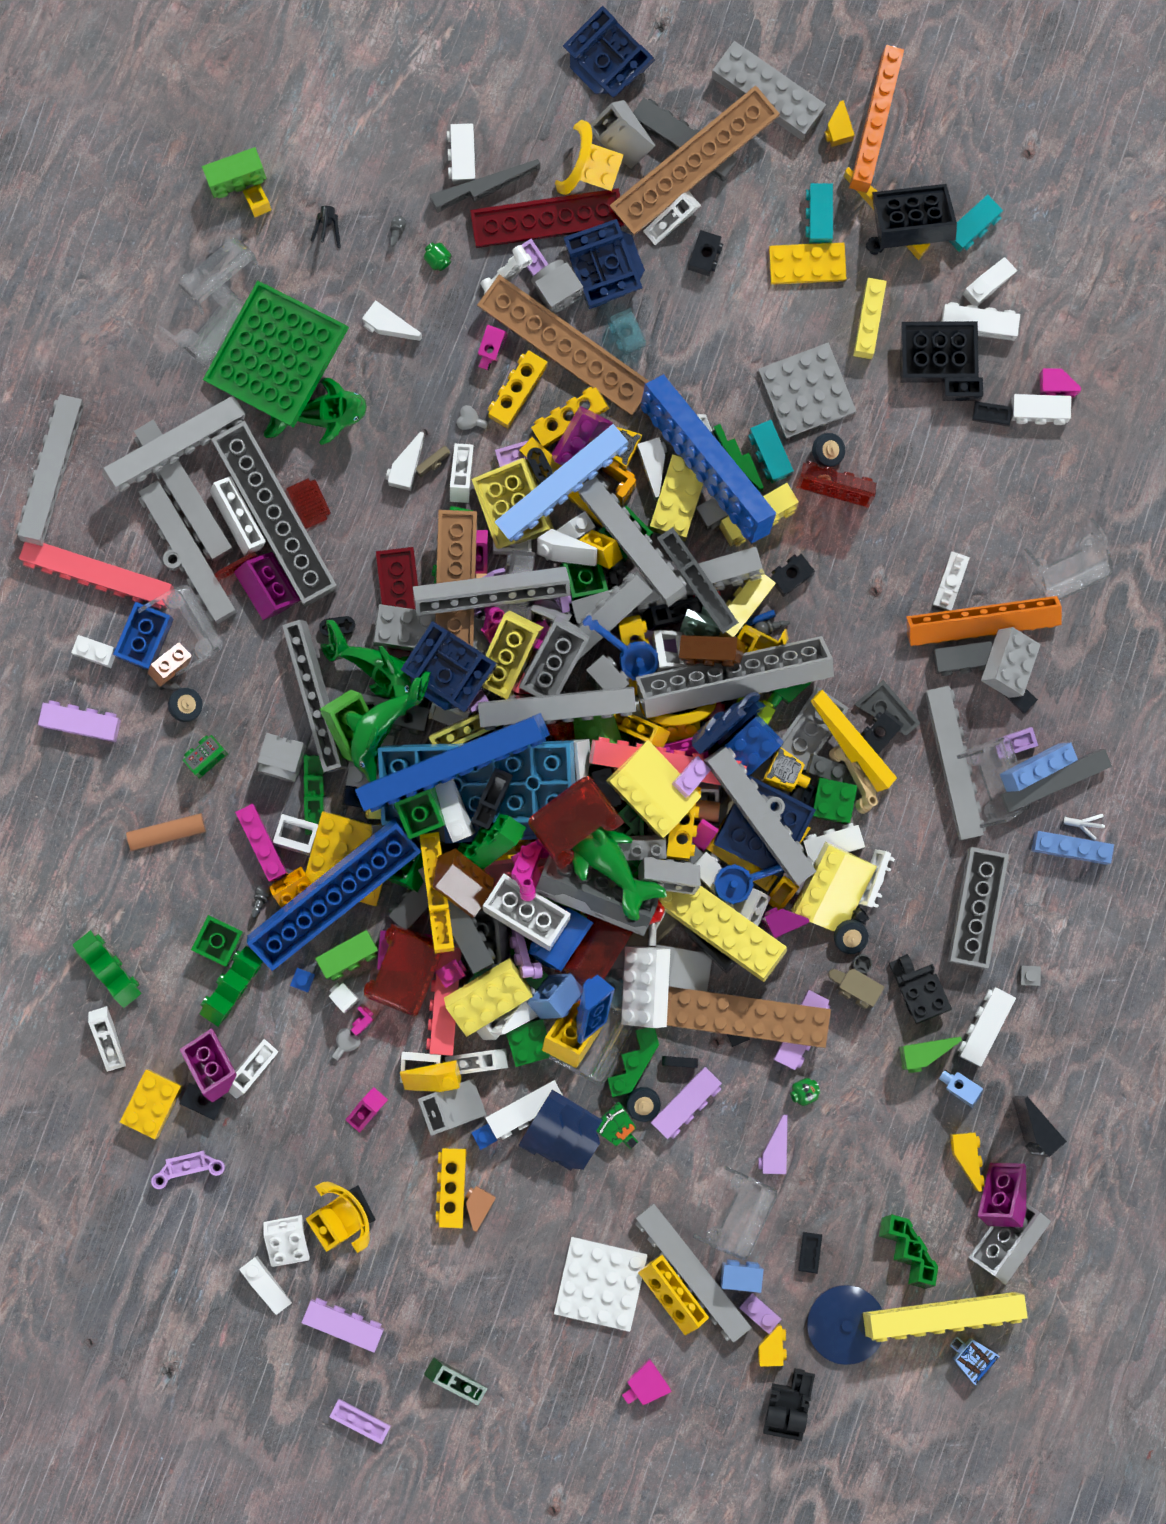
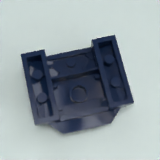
[563,6,655,98]
[564,219,645,309]
[401,621,498,713]
[692,692,766,754]
[519,1089,602,1171]

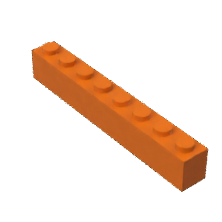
[849,45,904,193]
[906,596,1062,646]

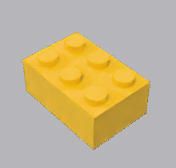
[542,1001,604,1068]
[120,1069,183,1139]

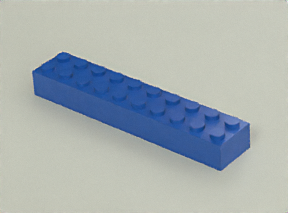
[640,374,776,544]
[355,713,550,812]
[247,817,422,971]

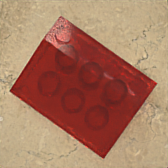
[796,461,877,508]

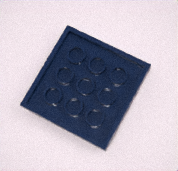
[713,775,816,879]

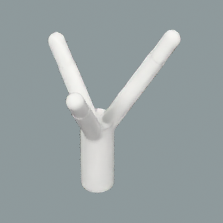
[1063,814,1105,841]
[648,911,666,946]

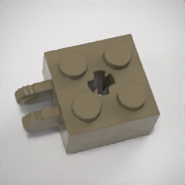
[828,969,884,1009]

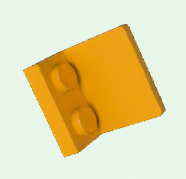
[602,459,636,507]
[269,866,312,908]

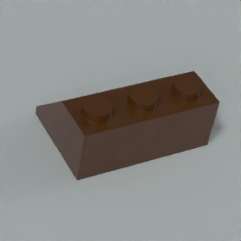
[679,635,746,667]
[432,849,494,918]

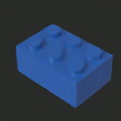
[113,602,174,671]
[723,714,784,775]

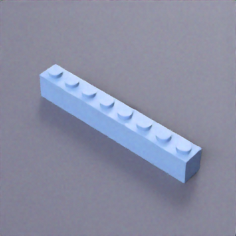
[495,424,629,542]

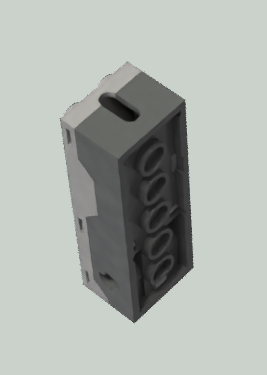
[535,846,665,936]

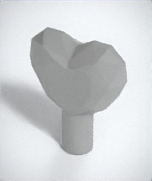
[456,405,489,430]
[332,1028,361,1060]

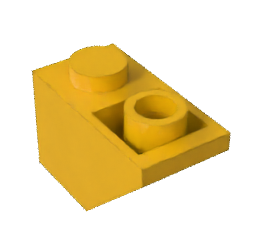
[758,1324,787,1367]

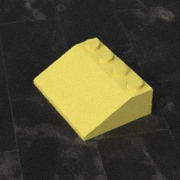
[472,458,554,549]
[606,740,701,838]
[791,841,877,931]

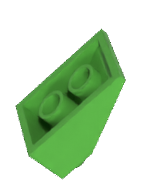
[899,1037,962,1073]

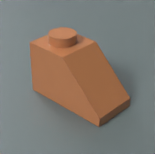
[465,1185,496,1232]

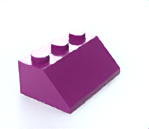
[552,406,613,466]
[234,552,301,620]
[761,907,810,938]
[179,1028,237,1102]

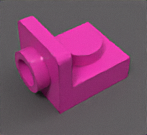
[435,959,466,988]
[351,1006,374,1036]

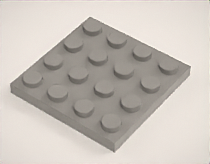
[758,342,856,440]

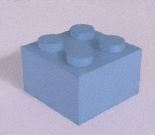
[527,973,583,1019]
[720,1259,764,1293]

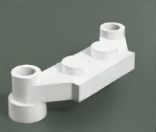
[480,245,533,295]

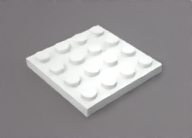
[554,1237,647,1332]

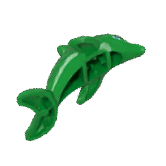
[263,378,367,445]
[320,620,411,716]
[346,672,431,782]
[562,820,667,921]

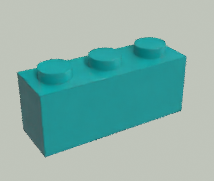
[805,183,833,244]
[949,194,1003,253]
[748,420,794,483]

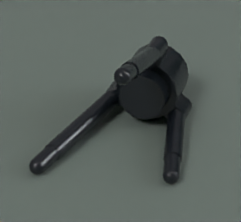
[311,206,341,248]

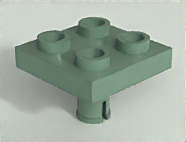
[680,606,721,637]

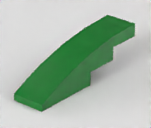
[712,424,764,492]
[304,755,325,835]

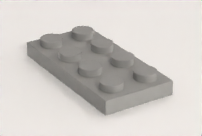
[781,687,849,771]

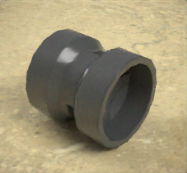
[852,954,873,974]

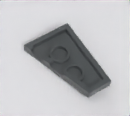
[854,680,921,736]

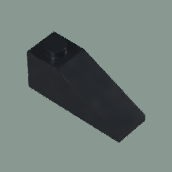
[644,597,703,631]

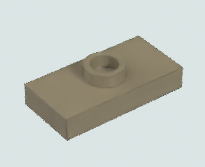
[416,446,450,478]

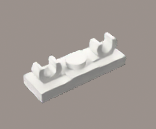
[933,551,970,611]
[859,849,895,908]

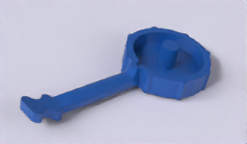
[582,615,658,680]
[712,864,784,905]

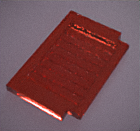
[286,478,331,529]
[214,552,257,581]

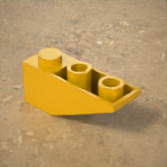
[950,1132,985,1192]

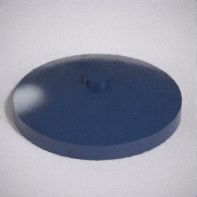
[807,1285,882,1365]

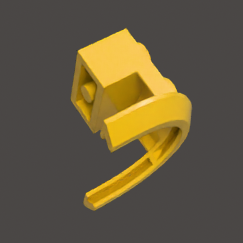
[555,120,623,195]
[737,624,788,694]
[639,700,716,743]
[306,1182,370,1253]

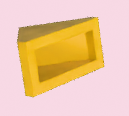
[242,184,272,218]
[768,876,799,910]

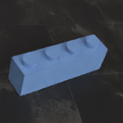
[1000,743,1078,792]
[1031,831,1114,865]

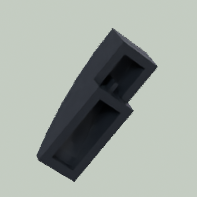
[471,767,513,830]

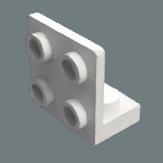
[264,1215,310,1267]

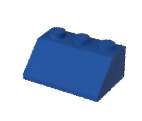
[528,905,593,971]
[576,974,615,1044]

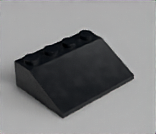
[872,184,957,249]
[900,321,979,383]
[1012,1096,1067,1157]

